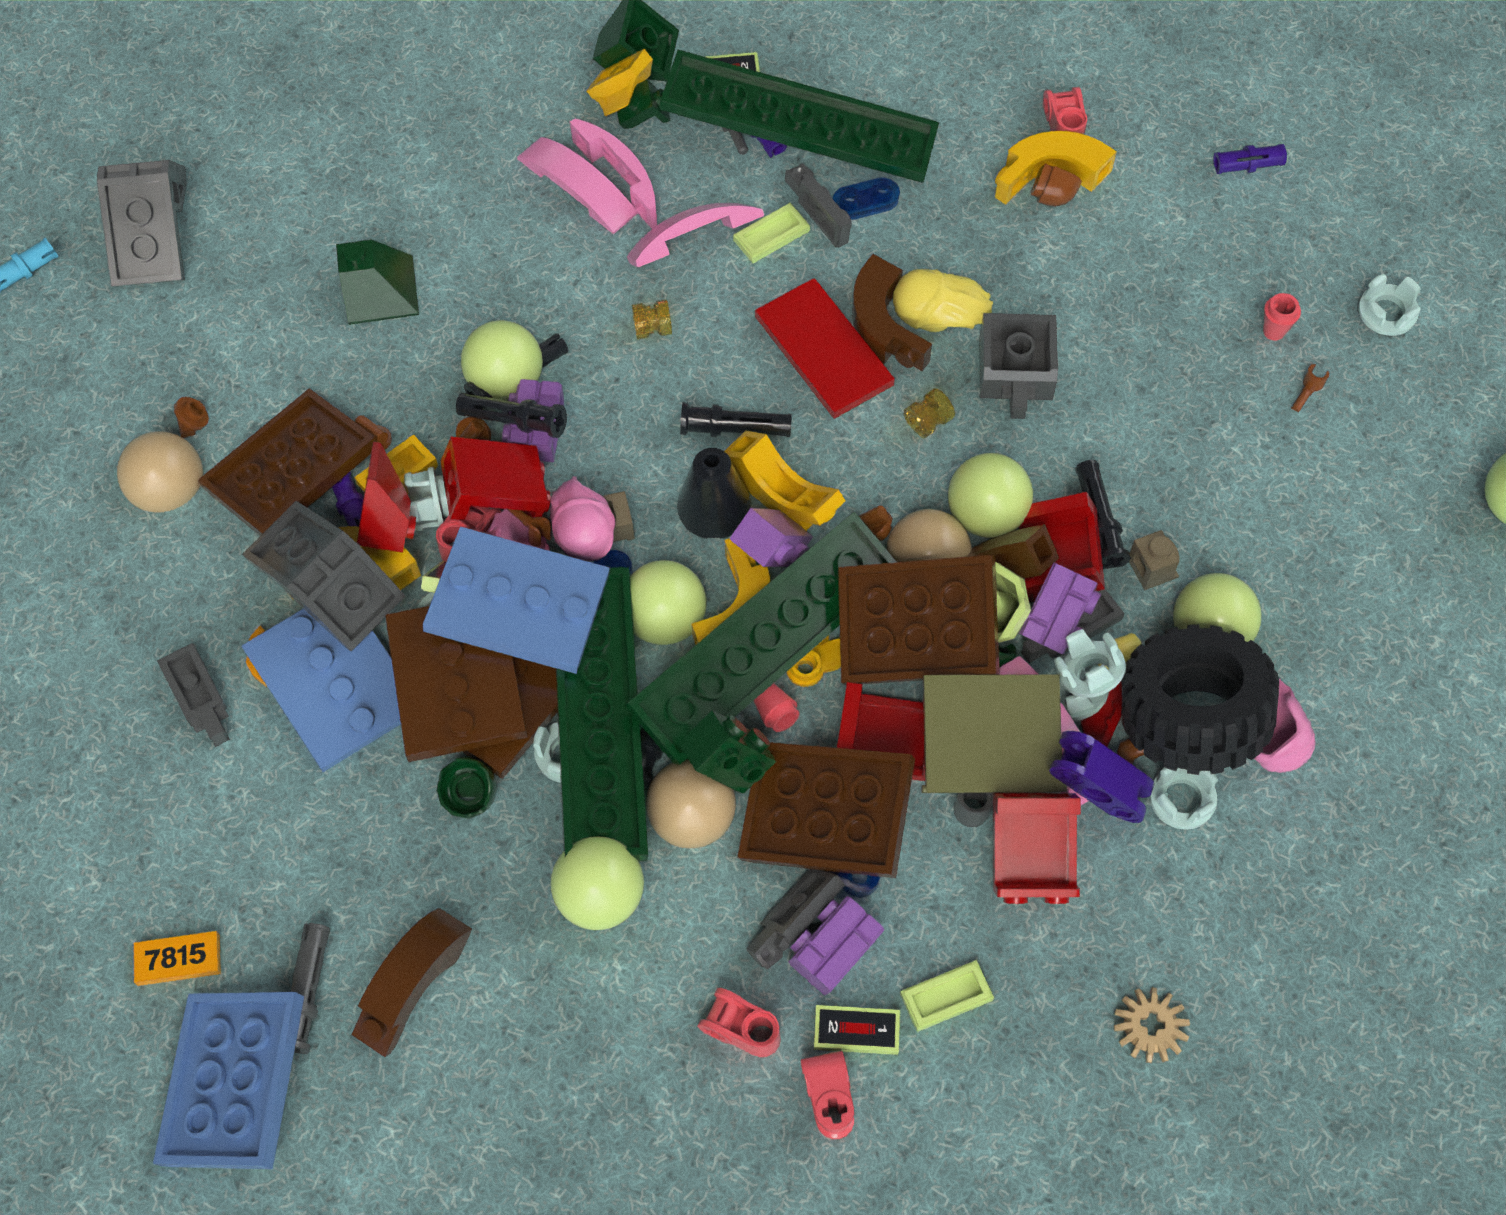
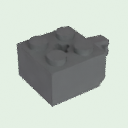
[979,313,1058,419]

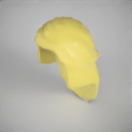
[893,269,993,333]

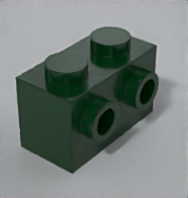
[679,710,777,794]

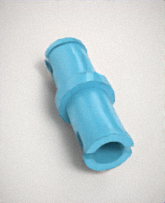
[0,237,59,293]

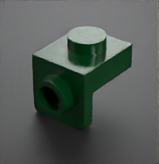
[617,80,671,129]

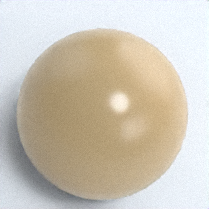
[117,431,203,512]
[886,509,972,562]
[646,759,736,848]

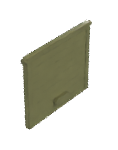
[921,674,1067,793]

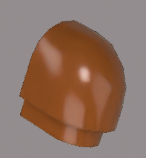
[1031,164,1082,207]

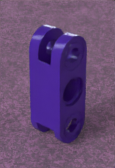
[1049,731,1155,823]

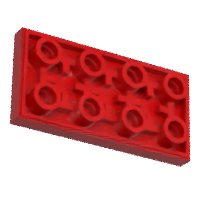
[755,278,895,419]

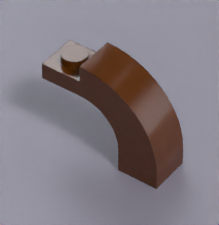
[852,254,932,371]
[966,524,1059,578]
[351,908,472,1057]

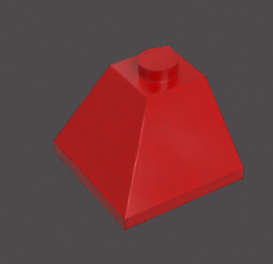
[357,442,416,553]

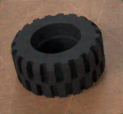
[1121,624,1279,775]

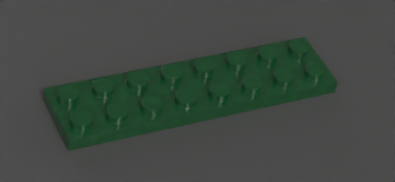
[659,49,939,183]
[625,511,897,765]
[555,567,648,861]

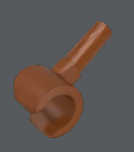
[1291,364,1329,413]
[507,509,551,547]

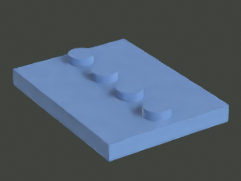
[423,526,610,674]
[241,609,401,772]
[153,992,304,1169]

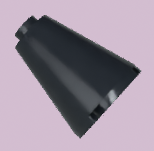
[677,448,751,539]

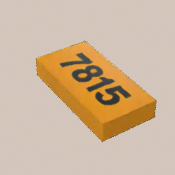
[134,931,221,986]

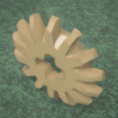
[1113,987,1190,1063]

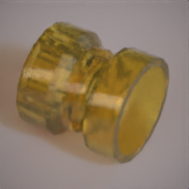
[631,299,672,340]
[904,388,955,439]

